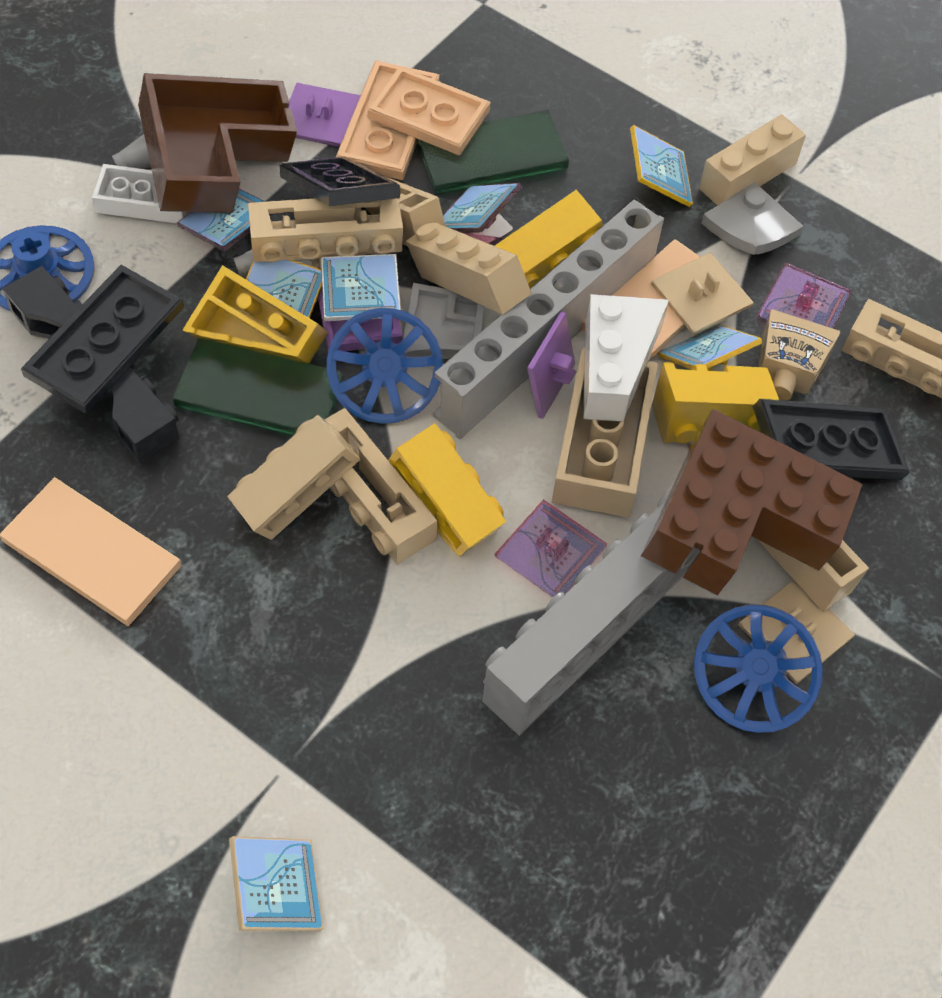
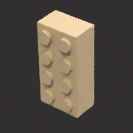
[551,349,658,518]

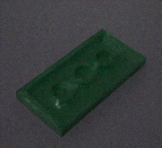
[417,110,569,194]
[172,338,344,435]

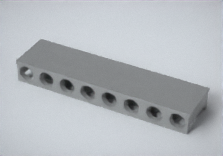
[433,199,664,440]

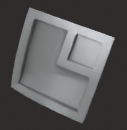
[702,183,803,255]
[403,283,485,359]

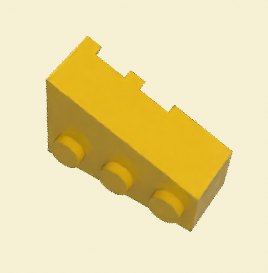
[495,189,605,289]
[182,265,328,364]
[651,362,779,444]
[388,423,507,557]

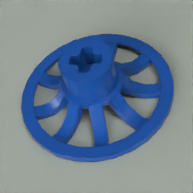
[0,225,95,311]
[327,307,443,424]
[694,604,823,733]

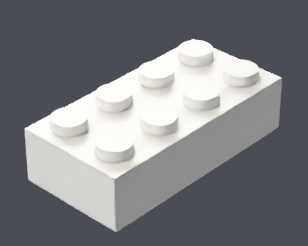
[92,164,187,224]

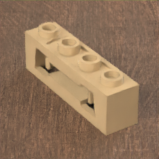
[248,198,403,262]
[842,299,942,398]
[325,408,437,565]

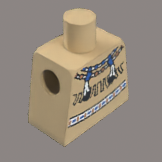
[759,309,840,401]

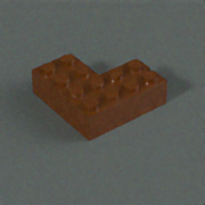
[138,73,297,213]
[641,408,863,596]

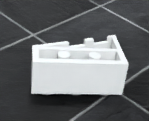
[584,294,669,422]

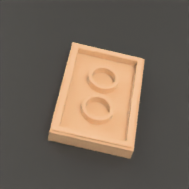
[367,66,491,156]

